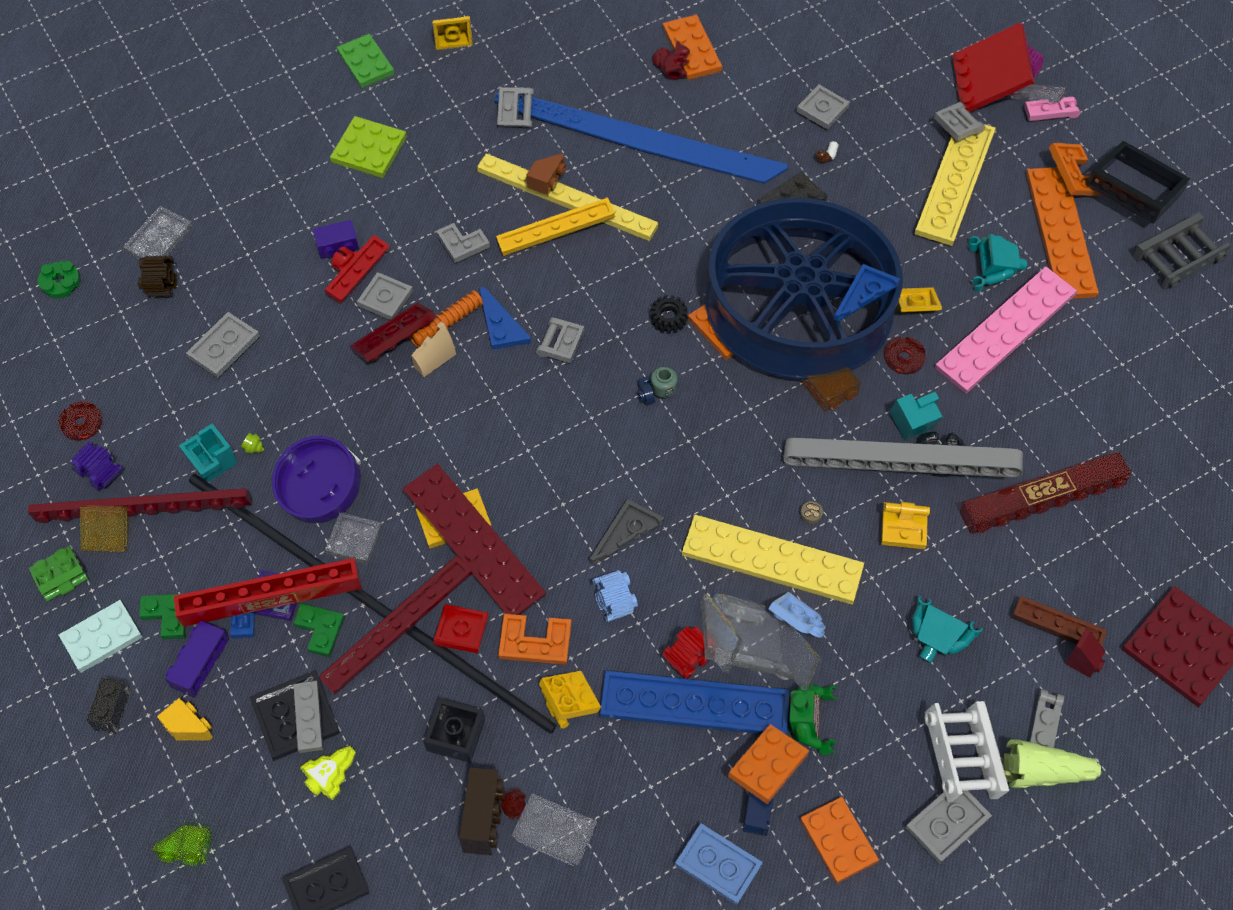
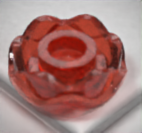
[502,789,526,820]

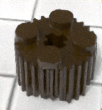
[138,255,178,297]

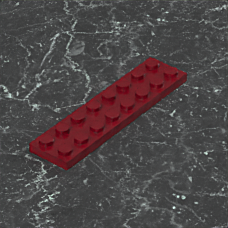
[402,463,546,615]

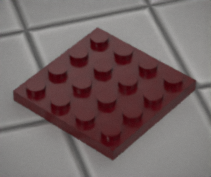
[1122,586,1233,708]

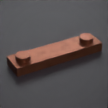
[1012,596,1107,646]

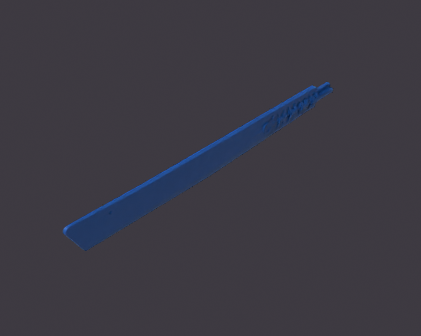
[494,92,788,183]

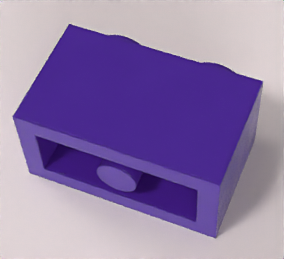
[313,220,359,259]

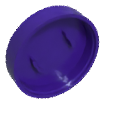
[272,436,361,523]

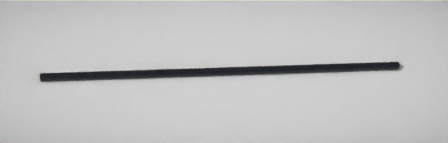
[189,474,557,734]

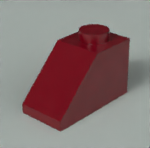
[1066,628,1106,678]

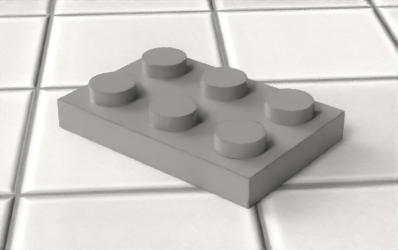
[186,312,260,378]
[905,790,992,864]

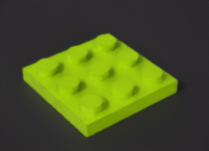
[330,116,407,178]

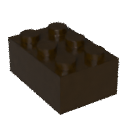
[459,767,505,856]

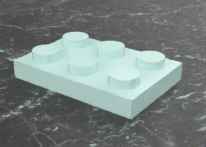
[59,600,142,673]

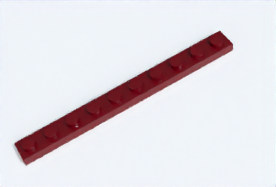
[27,488,252,523]

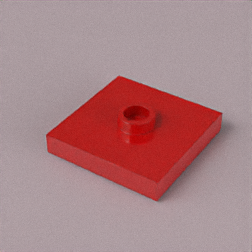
[434,604,489,654]

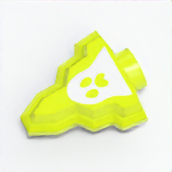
[300,746,356,800]

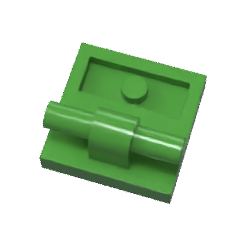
[29,546,88,602]

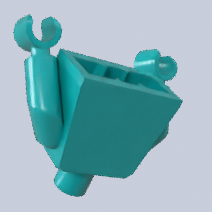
[969,234,1027,292]
[912,596,983,663]

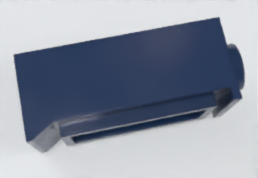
[743,792,773,836]

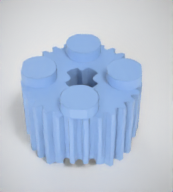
[592,570,638,622]

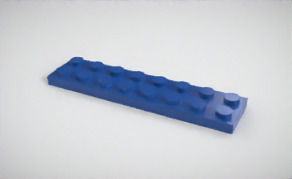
[600,671,790,735]

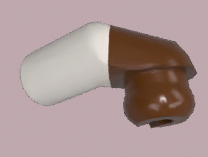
[815,141,838,163]

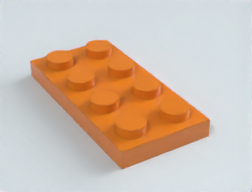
[663,15,722,80]

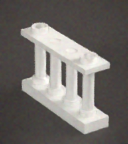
[925,701,1009,802]

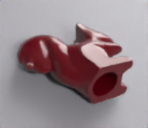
[652,41,690,80]

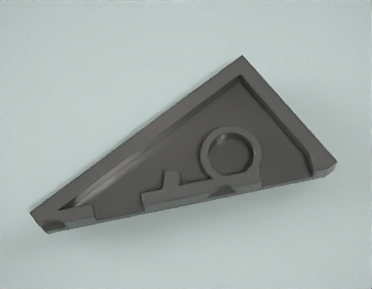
[590,499,664,565]

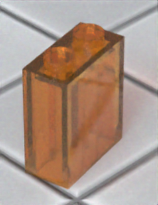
[798,367,861,412]

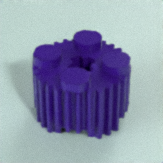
[71,440,123,491]

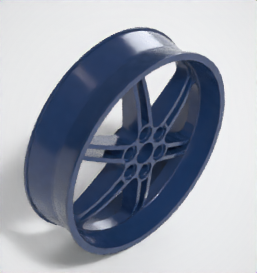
[705,198,903,380]

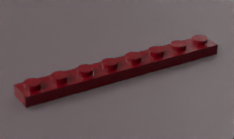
[318,556,473,695]

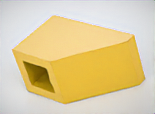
[157,698,213,740]

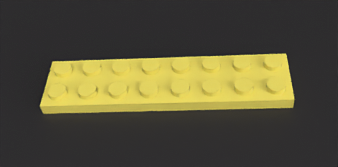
[915,118,996,246]
[682,515,864,605]

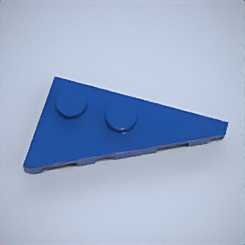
[834,264,900,322]
[479,287,531,350]

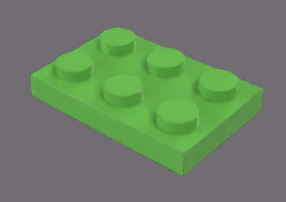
[336,33,395,88]

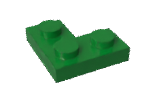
[139,594,186,640]
[293,603,345,658]

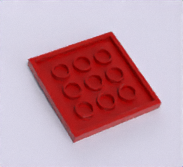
[952,22,1035,112]

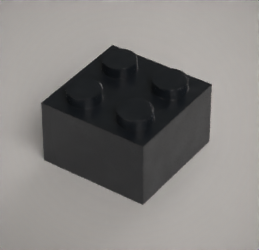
[424,698,485,763]

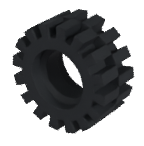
[651,295,688,334]

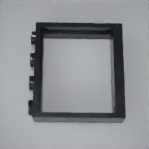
[1085,141,1191,224]

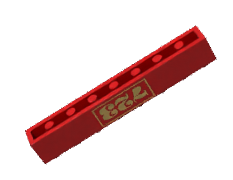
[174,558,362,627]

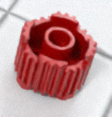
[662,626,716,679]

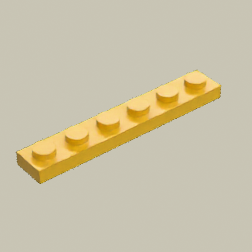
[496,198,615,256]

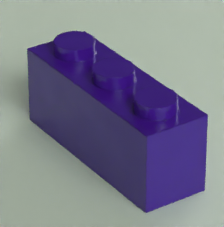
[165,621,229,698]

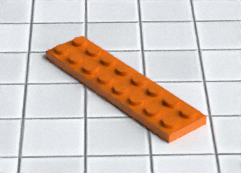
[1026,167,1099,299]

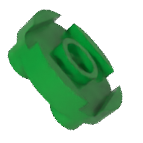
[38,261,81,299]

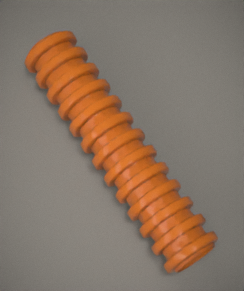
[410,290,483,348]

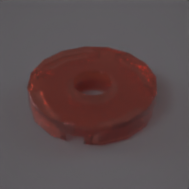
[884,337,926,375]
[58,401,103,441]

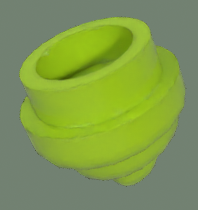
[241,433,264,454]

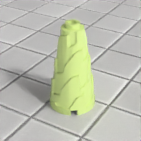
[1003,739,1101,788]

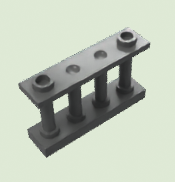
[1133,213,1231,290]

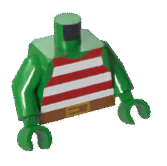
[790,683,837,756]

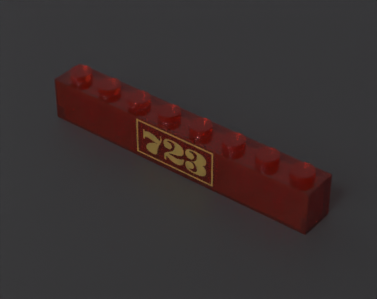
[959,452,1132,534]

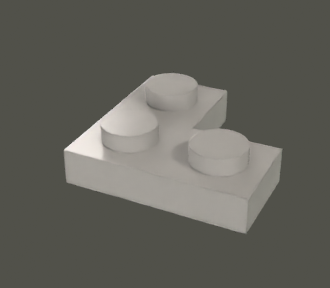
[436,223,490,263]

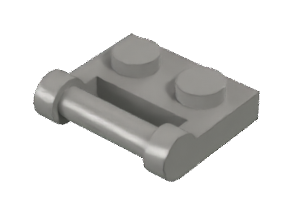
[497,87,534,128]
[934,102,985,141]
[536,318,584,363]

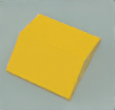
[896,287,942,312]

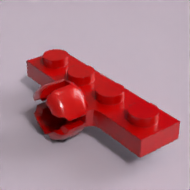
[325,235,390,304]

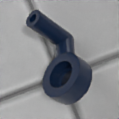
[637,375,655,405]

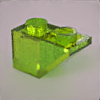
[152,825,212,866]

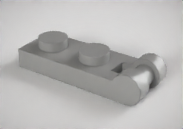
[1029,689,1064,748]

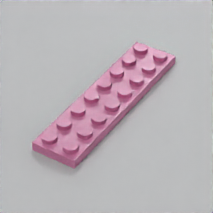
[935,267,1077,394]

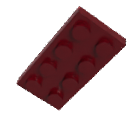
[350,303,436,362]

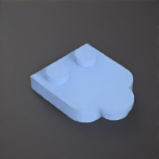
[769,592,826,638]

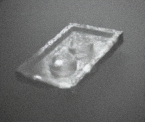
[123,206,193,259]
[511,793,597,867]

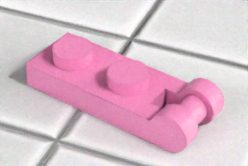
[1024,97,1080,121]

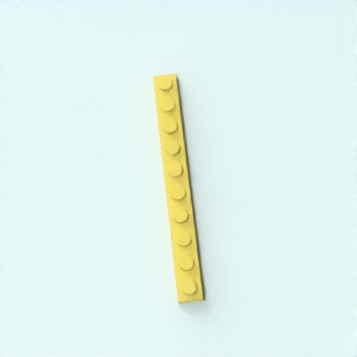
[477,154,658,241]

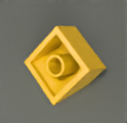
[432,16,473,50]

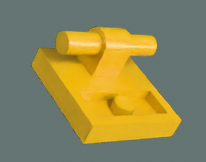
[881,502,930,549]
[539,671,601,729]

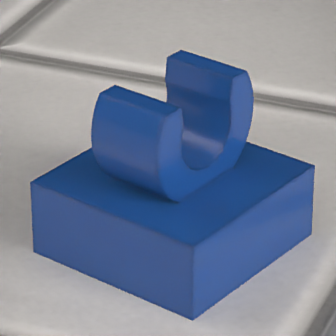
[230,613,255,639]

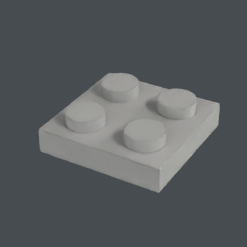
[797,85,850,130]
[357,272,413,320]

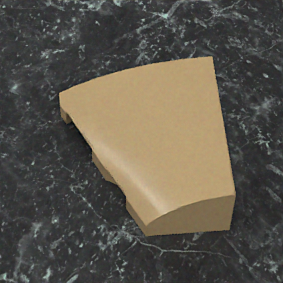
[411,321,456,377]

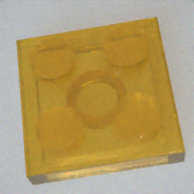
[80,505,127,552]

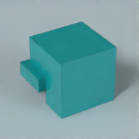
[889,392,943,440]
[179,423,237,482]

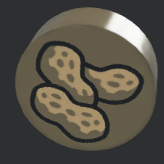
[800,501,823,524]

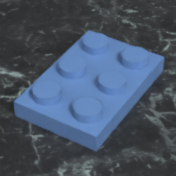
[675,823,763,905]

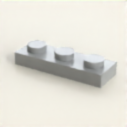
[294,681,323,753]

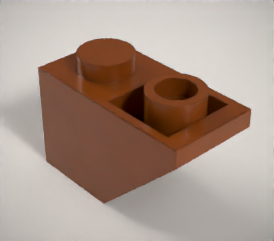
[526,154,566,195]

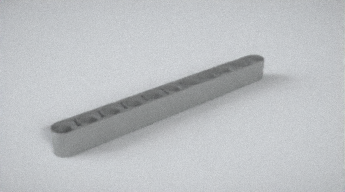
[783,438,1023,477]

